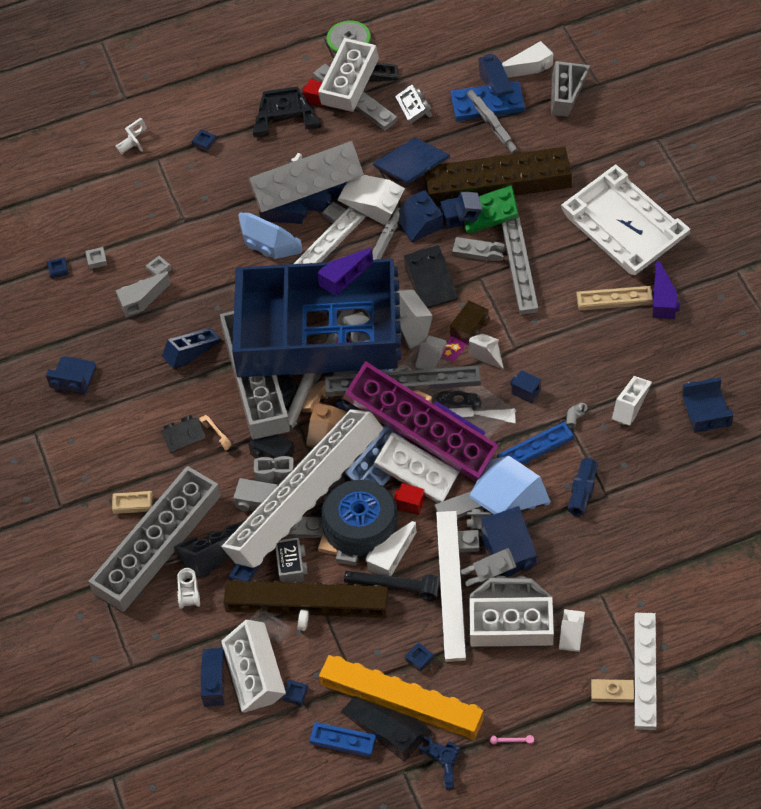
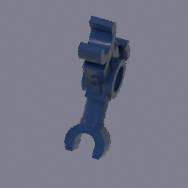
[418,736,461,789]

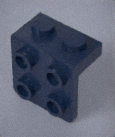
[46,356,96,395]

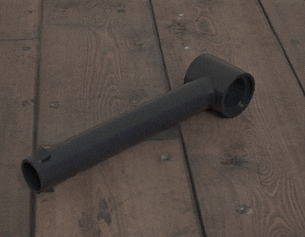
[344,571,440,601]

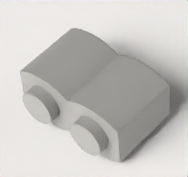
[254,456,295,484]

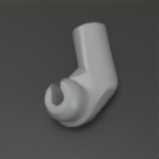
[566,403,587,428]

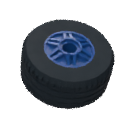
[322,480,398,557]

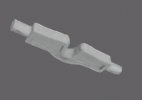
[467,90,518,154]

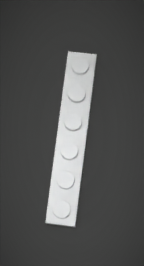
[634,613,656,730]

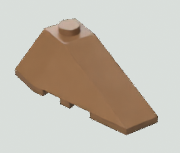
[306,403,347,448]

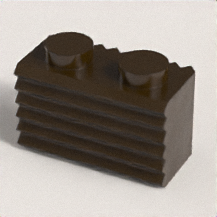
[450,300,490,344]

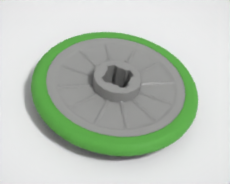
[327,21,371,52]

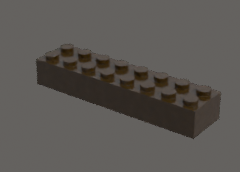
[424,147,572,207]

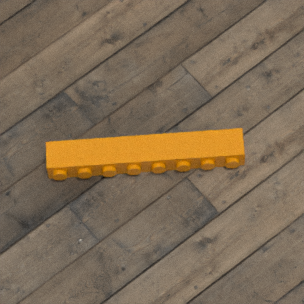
[319,655,484,741]

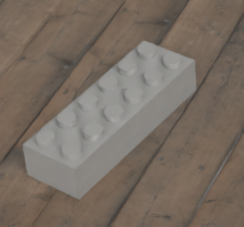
[248,141,364,212]

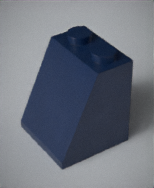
[481,506,537,577]

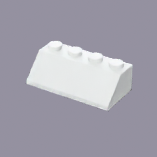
[221,620,286,712]

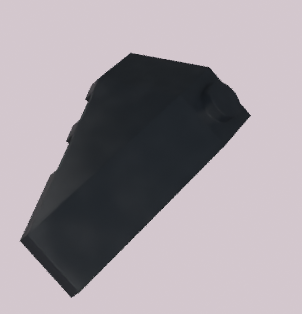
[174,520,246,577]
[341,696,432,762]

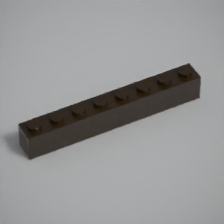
[223,579,388,618]

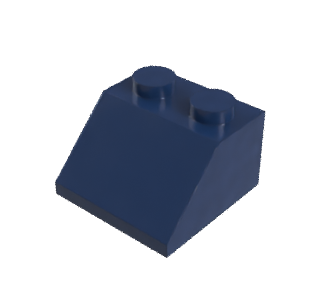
[397,190,443,243]

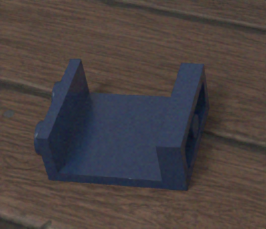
[682,377,733,433]

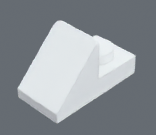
[559,609,585,652]

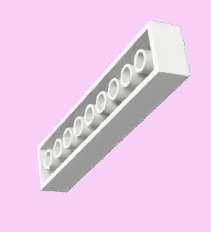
[221,409,384,568]

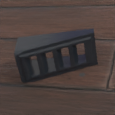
[368,62,398,82]

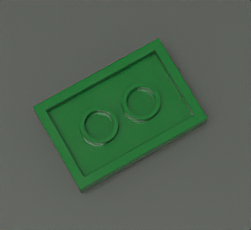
[464,185,519,235]

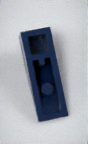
[478,54,514,97]
[162,328,221,368]
[201,648,225,707]

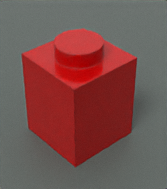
[302,79,325,108]
[394,483,425,515]

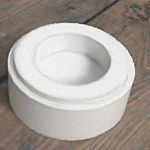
[297,610,309,631]

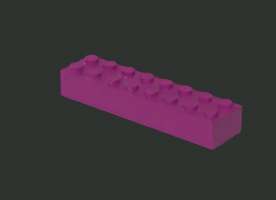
[343,361,499,481]

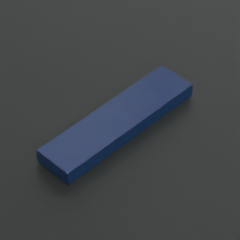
[497,422,574,465]

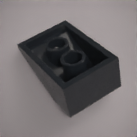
[404,245,458,309]

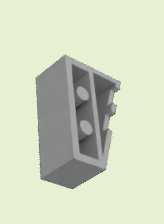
[551,61,590,117]

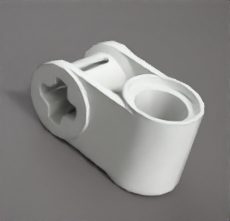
[178,568,200,609]

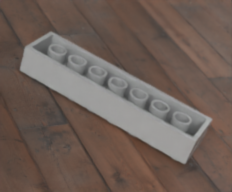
[220,311,290,440]
[88,466,221,613]

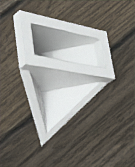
[469,333,504,370]

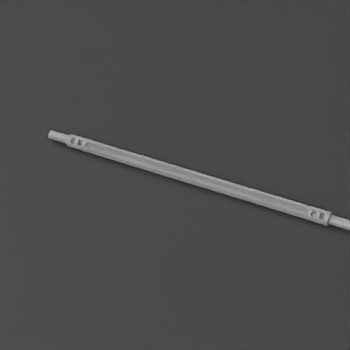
[310,208,400,390]

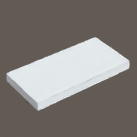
[373,432,459,503]

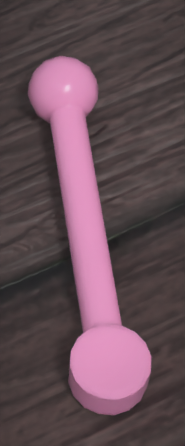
[490,735,534,745]

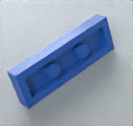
[309,722,376,757]

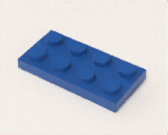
[450,81,525,121]

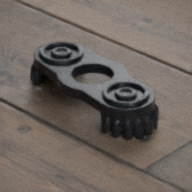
[436,391,482,411]

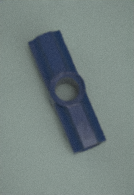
[568,458,598,517]

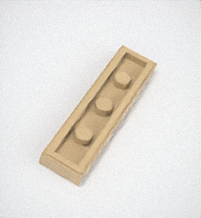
[576,286,653,311]

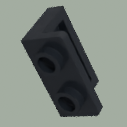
[160,415,206,453]

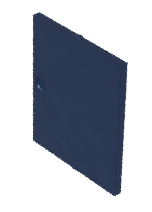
[373,138,450,184]

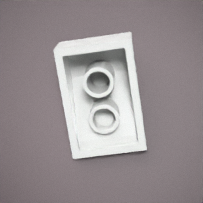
[338,175,405,225]

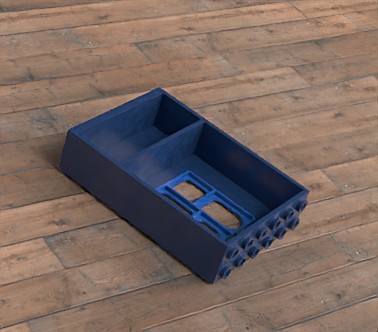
[232,258,402,377]

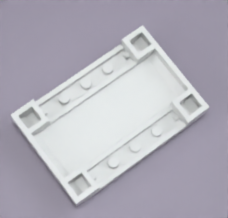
[561,164,690,275]

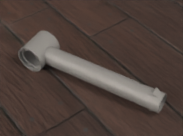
[287,373,317,429]

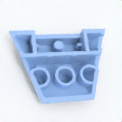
[469,456,551,514]

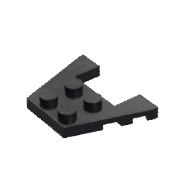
[253,86,321,137]

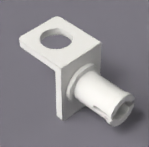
[116,118,147,155]

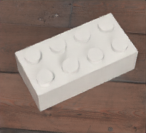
[318,38,379,112]
[470,597,554,647]

